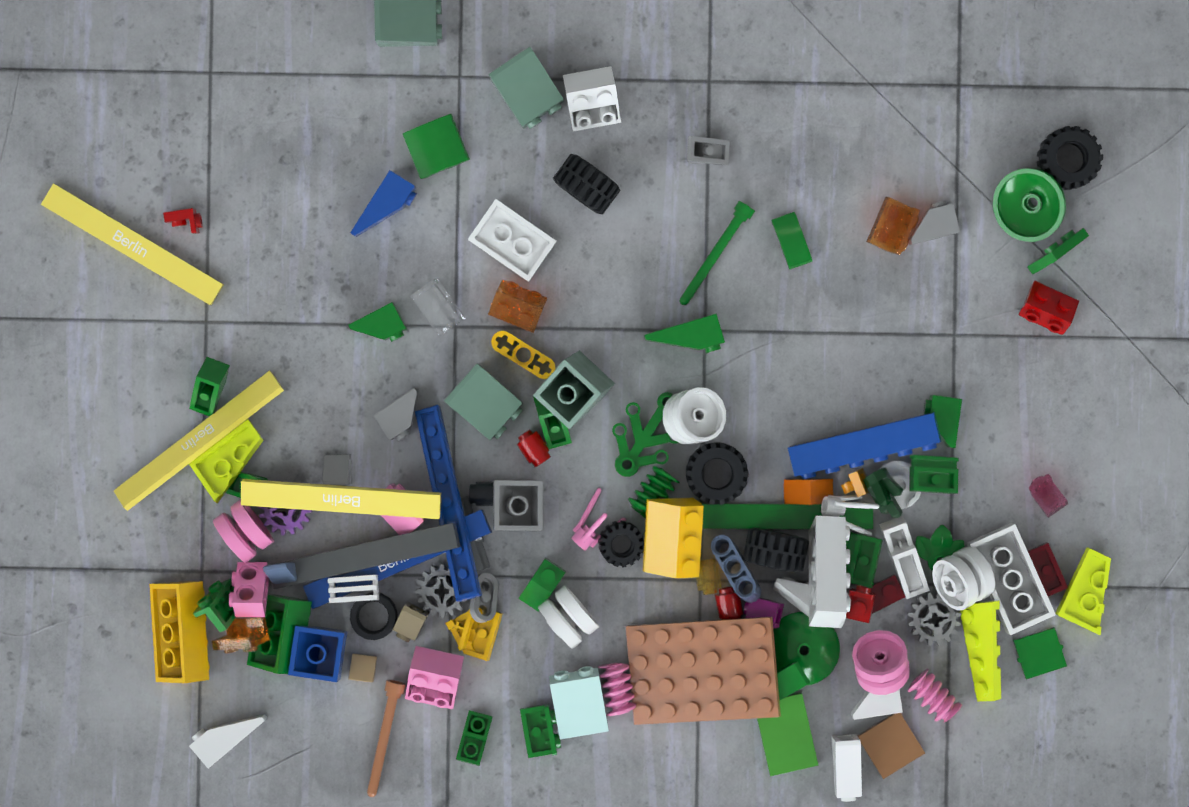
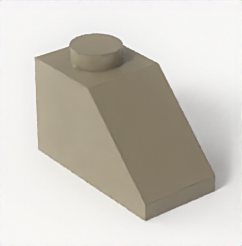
[393,602,429,642]

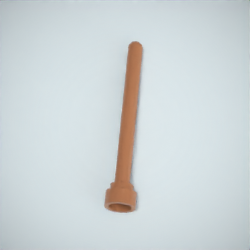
[367,680,406,797]

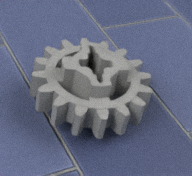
[415,564,467,618]
[907,592,961,646]

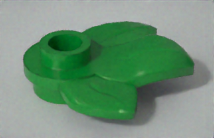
[915,525,965,571]

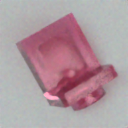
[1029,474,1068,518]

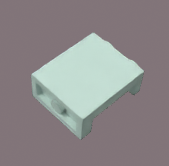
[549,666,609,739]

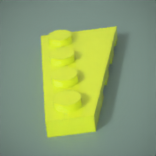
[960,600,1001,702]

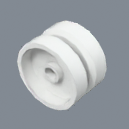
[663,387,726,445]
[932,547,995,610]
[538,585,599,649]

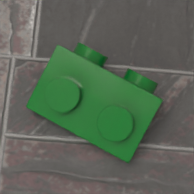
[520,704,561,758]

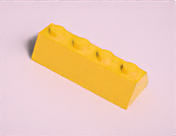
[149,581,210,683]

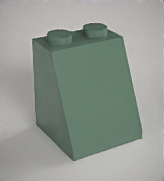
[374,0,442,47]
[489,47,564,129]
[533,350,615,429]
[444,364,523,440]

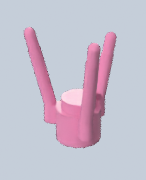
[571,488,626,551]

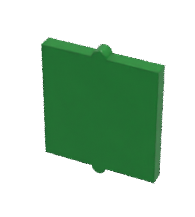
[1013,627,1067,680]

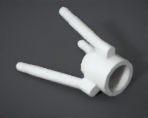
[821,495,880,537]

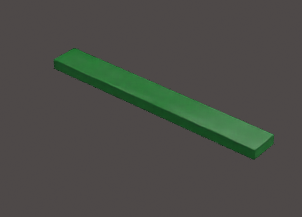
[702,504,873,529]

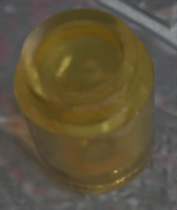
[695,558,722,595]

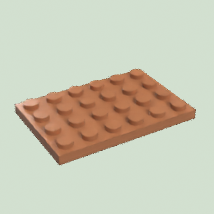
[626,616,781,725]

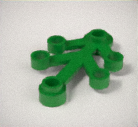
[612,392,679,477]

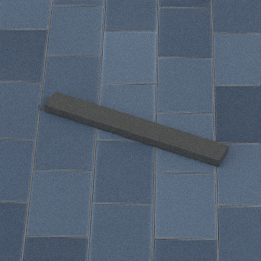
[271,523,460,589]

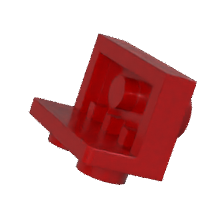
[1019,280,1079,335]

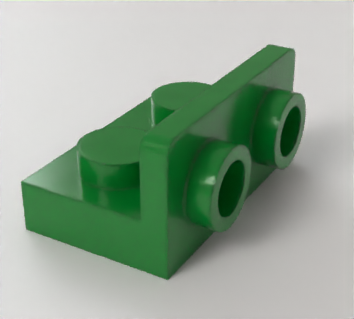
[193,578,236,632]

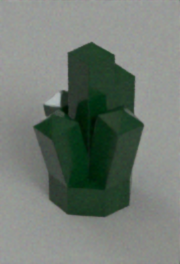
[863,467,903,518]

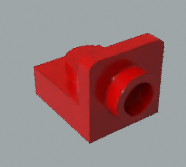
[163,208,203,234]
[846,585,876,623]

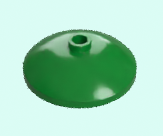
[993,168,1066,242]
[773,611,840,685]

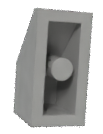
[908,201,960,246]
[374,388,419,441]

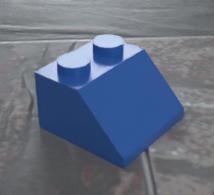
[288,626,348,682]

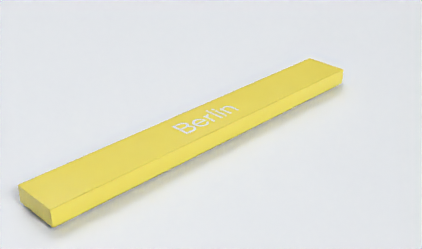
[41,183,224,306]
[114,370,284,511]
[241,479,441,519]

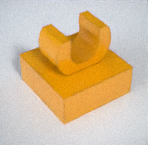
[841,467,869,497]

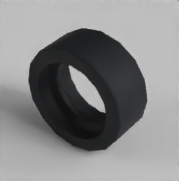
[350,592,398,640]

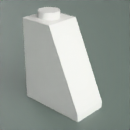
[831,734,862,802]

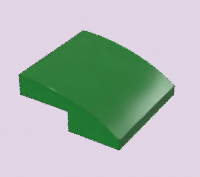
[403,114,470,179]

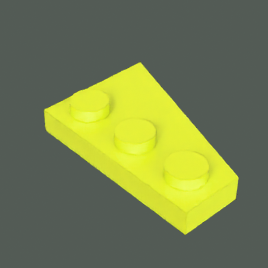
[189,419,264,504]
[1055,547,1111,635]

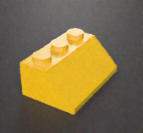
[643,497,704,578]

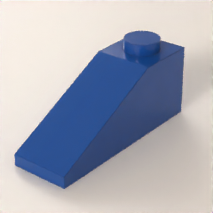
[350,170,417,237]

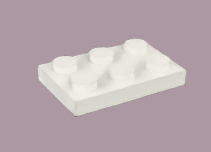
[468,199,557,282]

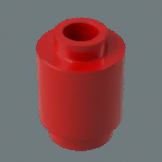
[516,429,551,467]
[715,586,743,620]

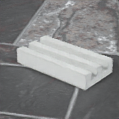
[328,575,379,603]

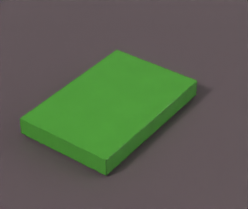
[757,692,819,777]

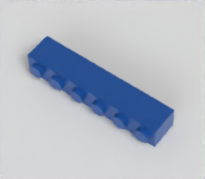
[788,412,941,480]

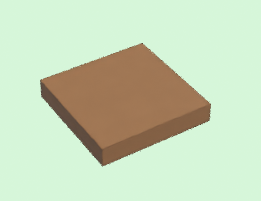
[858,713,925,779]

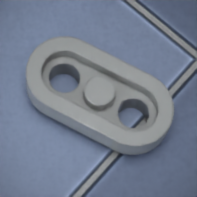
[470,573,499,623]

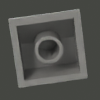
[493,480,543,531]

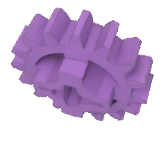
[258,506,313,535]

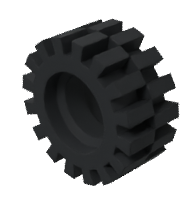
[598,520,644,568]

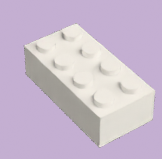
[808,516,851,628]
[966,523,1056,635]

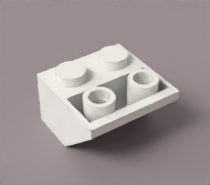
[563,66,621,131]

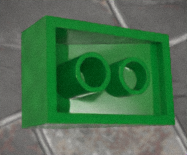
[644,314,725,353]

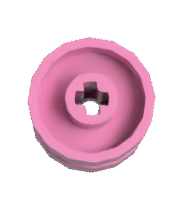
[213,499,274,563]
[852,630,910,695]

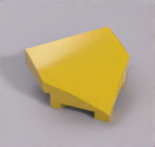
[445,608,503,661]

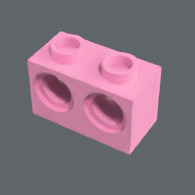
[229,562,270,617]

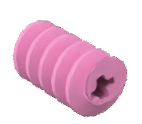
[598,663,636,716]
[907,669,962,723]

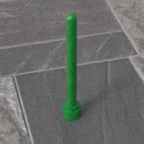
[679,201,755,306]

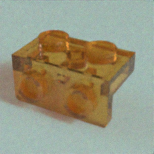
[866,197,920,255]
[488,280,547,333]
[211,617,270,653]

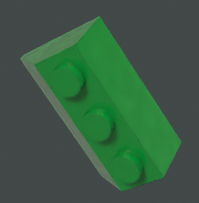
[247,593,312,674]

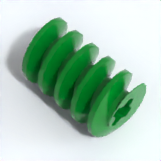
[628,466,680,518]

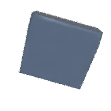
[263,562,297,584]

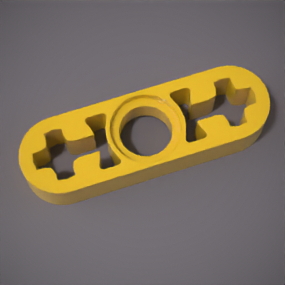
[491,331,556,379]

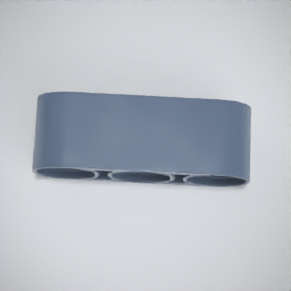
[711,535,761,603]

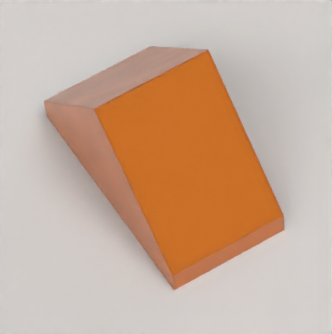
[784,479,833,505]

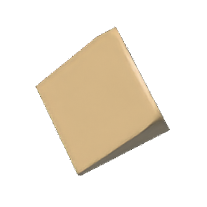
[348,654,377,682]

